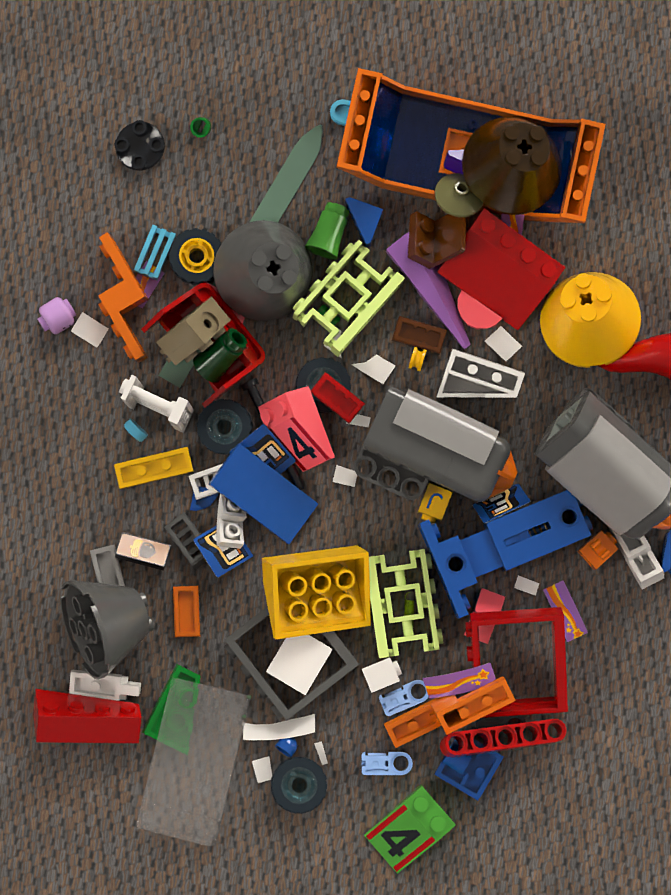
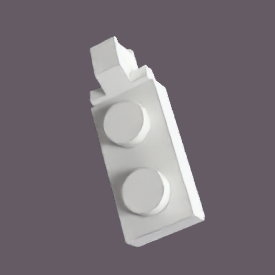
[69,670,141,701]

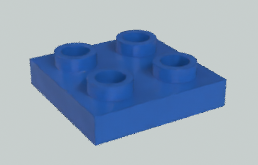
[434,730,504,801]

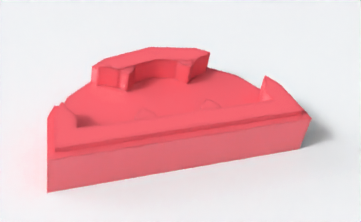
[457,290,503,330]

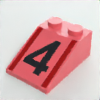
[258,386,335,472]

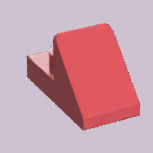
[464,588,505,644]

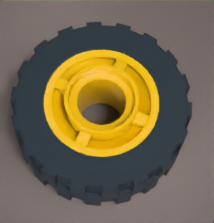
[169,228,221,285]

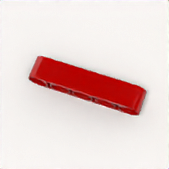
[440,719,567,757]

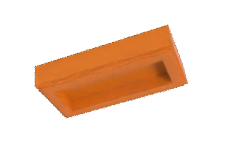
[173,586,200,637]

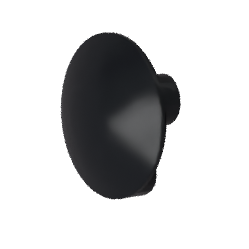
[114,120,165,171]

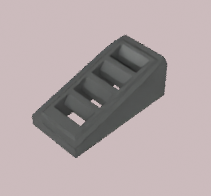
[164,512,207,569]

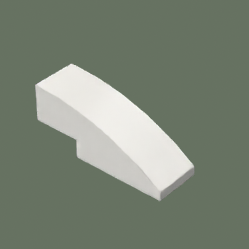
[608,526,664,589]

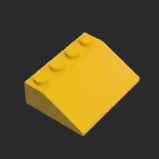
[262,545,371,640]

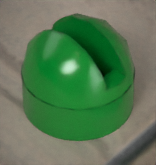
[190,117,211,138]

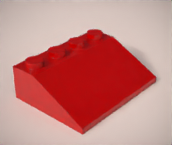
[437,208,566,331]

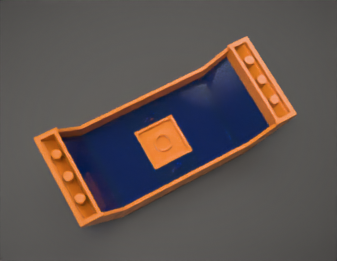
[336,68,606,223]

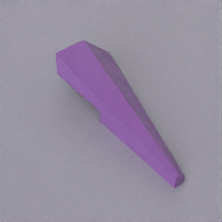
[386,232,471,350]

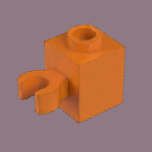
[577,530,618,570]

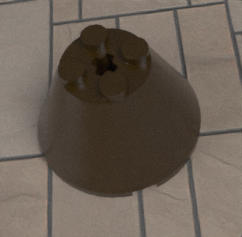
[462,117,562,215]

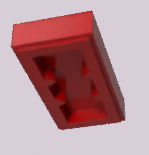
[310,372,365,424]

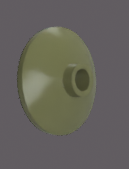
[435,173,483,217]

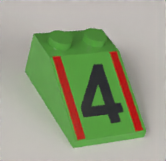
[364,785,456,874]

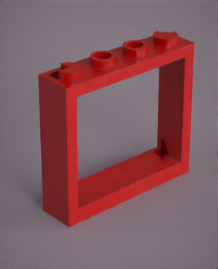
[465,607,568,718]

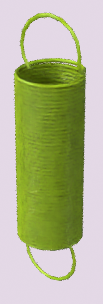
[404,592,414,626]

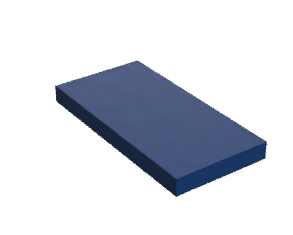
[209,443,318,544]

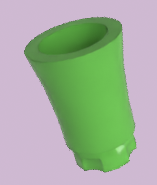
[305,202,349,260]

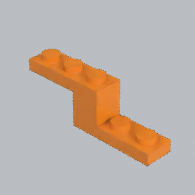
[98,232,149,363]
[384,676,515,748]

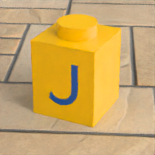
[418,483,453,523]

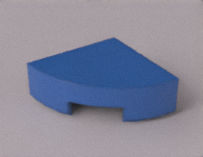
[190,486,219,511]

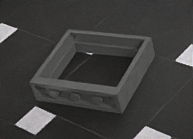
[224,606,359,721]

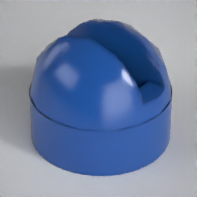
[275,737,297,758]

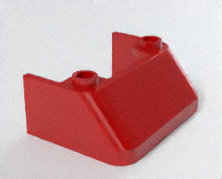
[141,283,265,408]

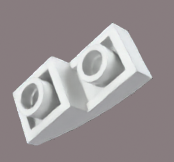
[216,494,247,549]

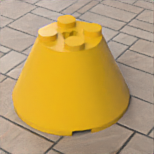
[540,272,641,368]

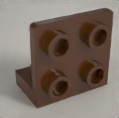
[408,211,466,269]

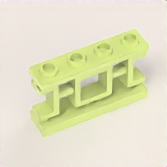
[293,240,405,357]
[369,549,443,658]

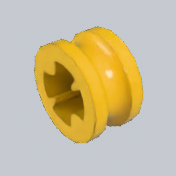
[408,347,427,371]

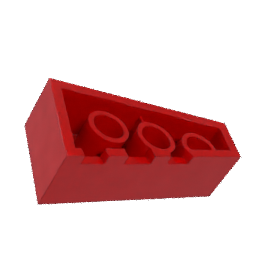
[33,689,142,743]

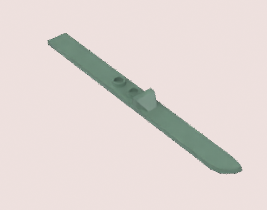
[158,125,323,388]

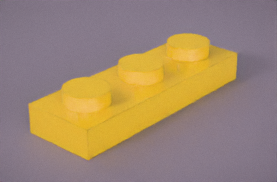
[114,447,194,489]

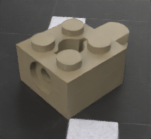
[156,296,231,366]

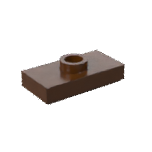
[392,316,447,355]

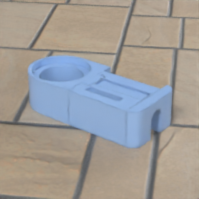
[379,680,429,716]
[362,752,413,775]

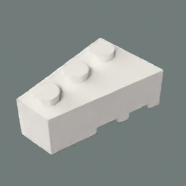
[437,348,525,398]

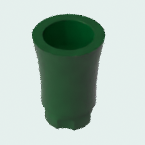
[193,328,248,383]

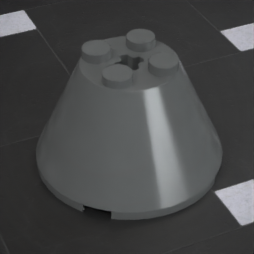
[213,220,313,321]
[60,580,154,679]

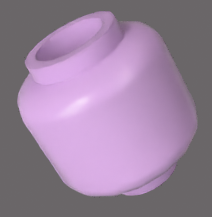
[37,297,76,334]

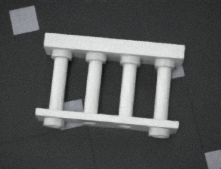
[119,375,194,433]

